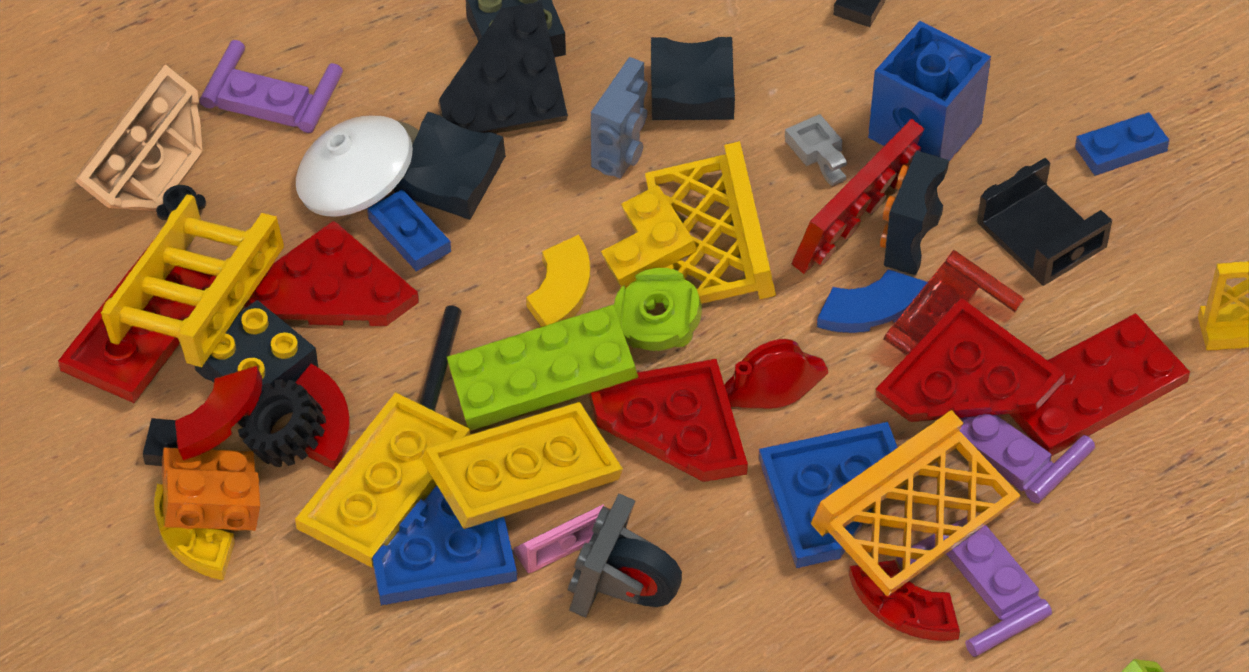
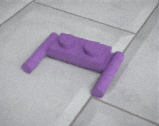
[199,40,343,133]
[959,414,1095,504]
[896,516,1052,657]

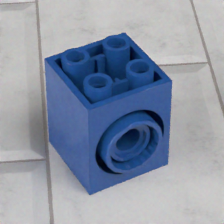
[868,21,991,161]

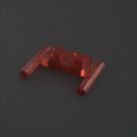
[883,250,1025,356]

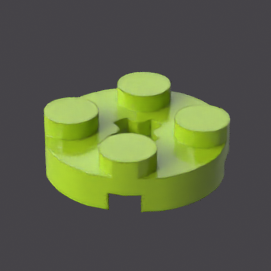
[614,268,702,351]

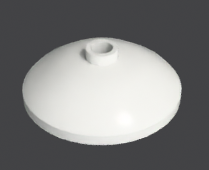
[296,116,413,217]

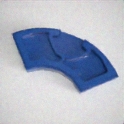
[817,269,928,333]

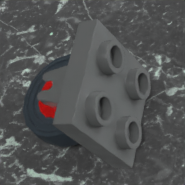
[567,493,682,618]

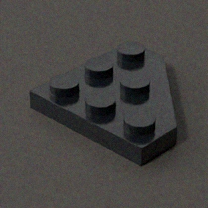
[438,1,568,134]

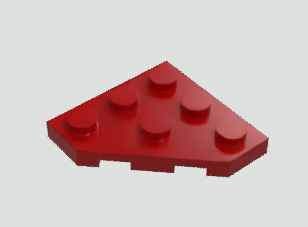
[244,221,419,326]
[875,298,1065,422]
[588,359,748,482]

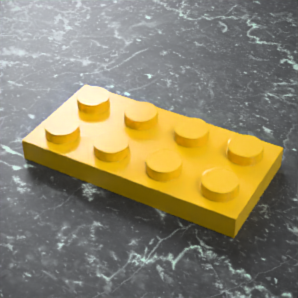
[295,392,471,568]
[422,402,623,529]

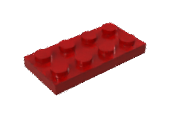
[791,119,924,274]
[58,241,217,403]
[1009,313,1190,457]

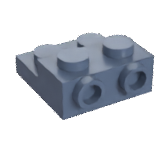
[591,57,648,179]

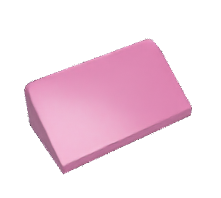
[514,504,605,573]

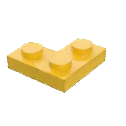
[601,185,697,288]

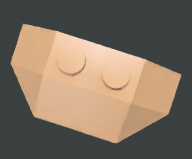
[75,64,203,211]

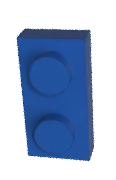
[1075,112,1170,176]
[367,189,451,272]

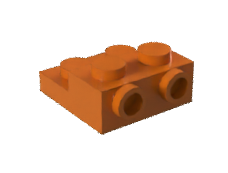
[162,448,260,531]

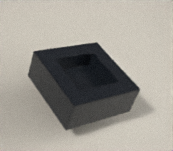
[833,0,886,27]
[143,418,178,466]

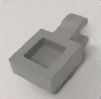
[785,114,847,186]

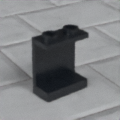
[977,158,1113,286]

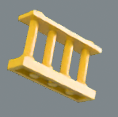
[101,194,284,367]

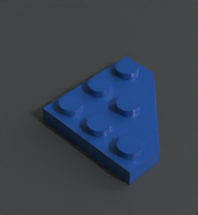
[759,422,898,568]
[372,486,517,606]

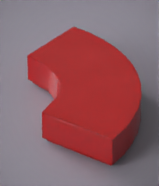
[296,364,351,470]
[175,366,262,461]
[849,560,960,641]

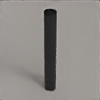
[419,305,462,411]

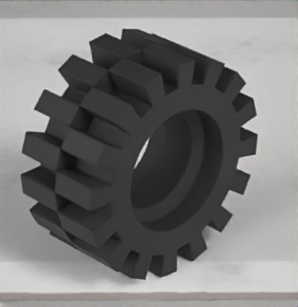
[238,379,326,467]

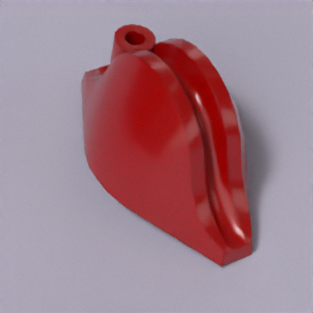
[724,339,828,409]

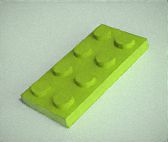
[447,305,638,431]

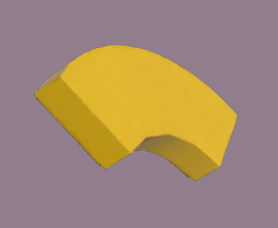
[526,234,590,327]
[154,484,235,580]

